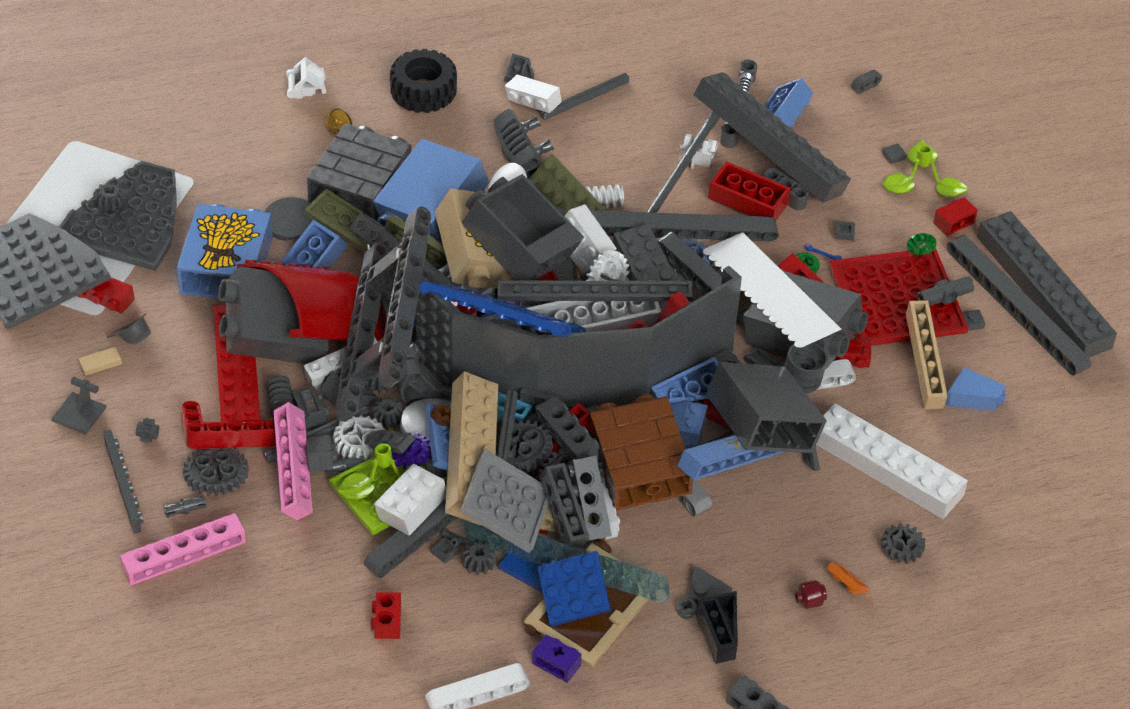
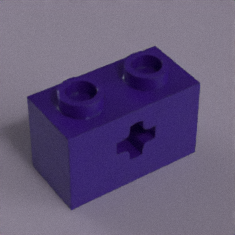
[532,634,582,683]

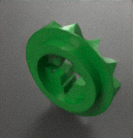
[907,233,937,257]
[796,253,820,274]

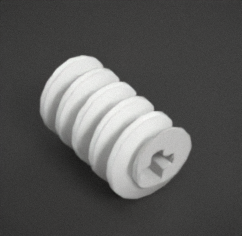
[586,184,624,208]

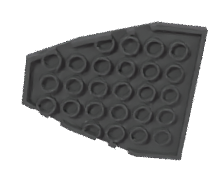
[59,161,177,271]
[0,213,111,330]

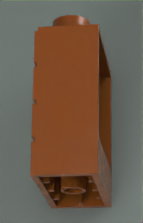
[589,395,693,511]

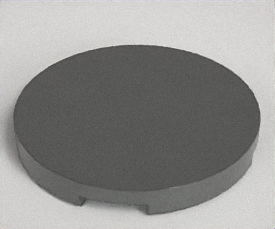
[265,197,313,241]

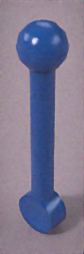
[805,244,842,260]

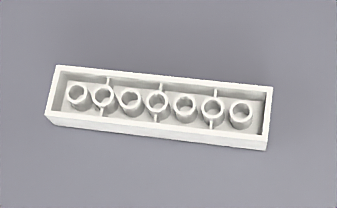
[816,403,968,519]

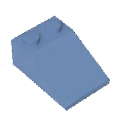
[280,220,348,268]
[670,401,708,448]

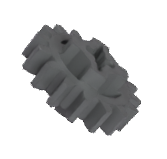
[881,523,926,564]

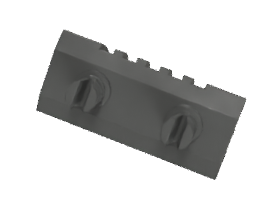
[494,108,554,179]

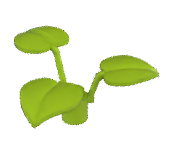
[882,140,968,197]
[337,430,401,499]

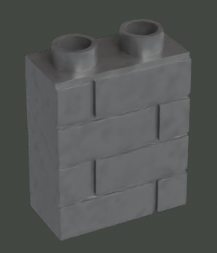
[307,123,411,221]

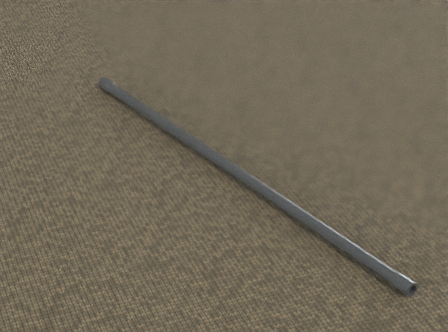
[647,112,719,213]

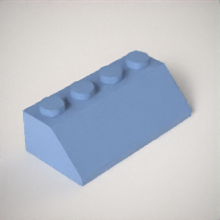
[765,78,814,127]

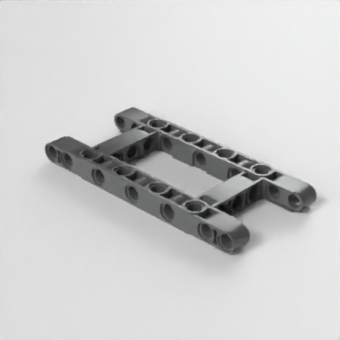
[335,206,431,422]

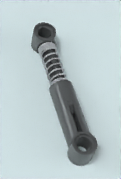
[720,59,757,148]

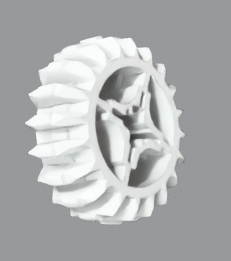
[333,414,385,461]

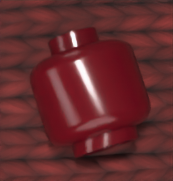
[795,580,827,609]

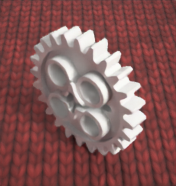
[586,250,630,281]

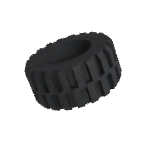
[390,49,457,113]

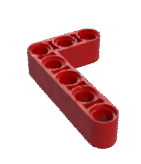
[181,401,276,449]

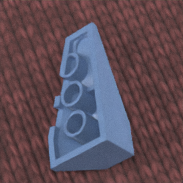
[650,357,719,404]

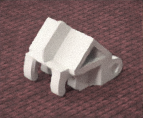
[286,57,326,99]
[679,134,718,169]

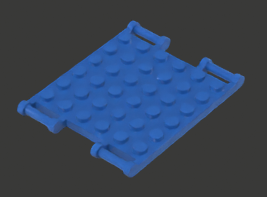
[419,281,587,337]

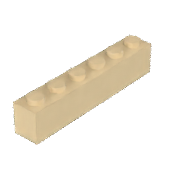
[906,300,947,410]

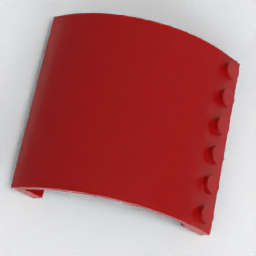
[237,260,386,341]

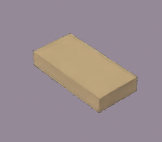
[78,347,122,376]

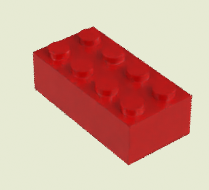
[708,161,791,221]

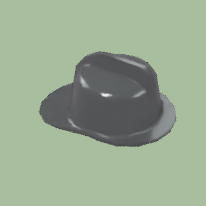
[107,313,151,344]

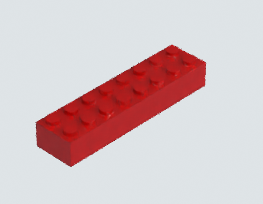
[213,304,261,422]

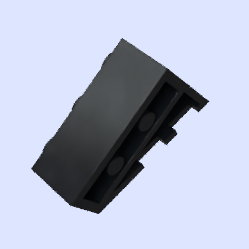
[696,591,738,664]

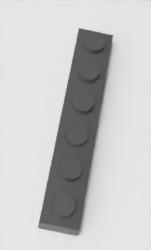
[103,430,144,534]

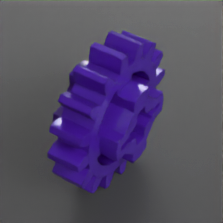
[392,432,432,470]

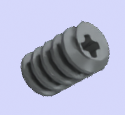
[266,375,293,418]

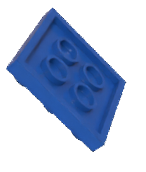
[538,550,611,627]

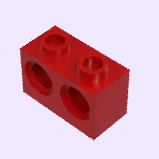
[371,592,401,639]

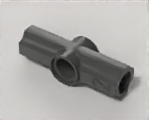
[917,276,974,306]

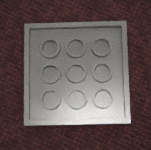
[460,449,548,553]

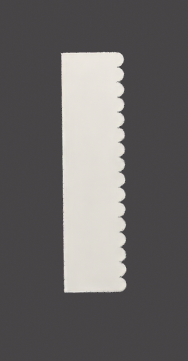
[703,232,841,348]

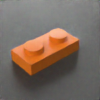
[827,562,869,595]

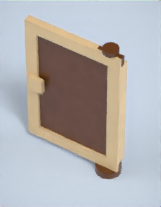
[523,539,659,668]

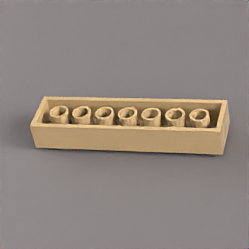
[445,371,498,526]

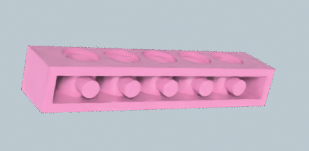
[274,402,313,521]
[120,513,246,586]

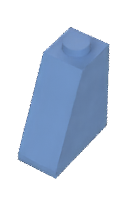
[945,367,1007,411]

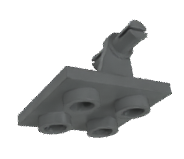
[52,377,107,435]

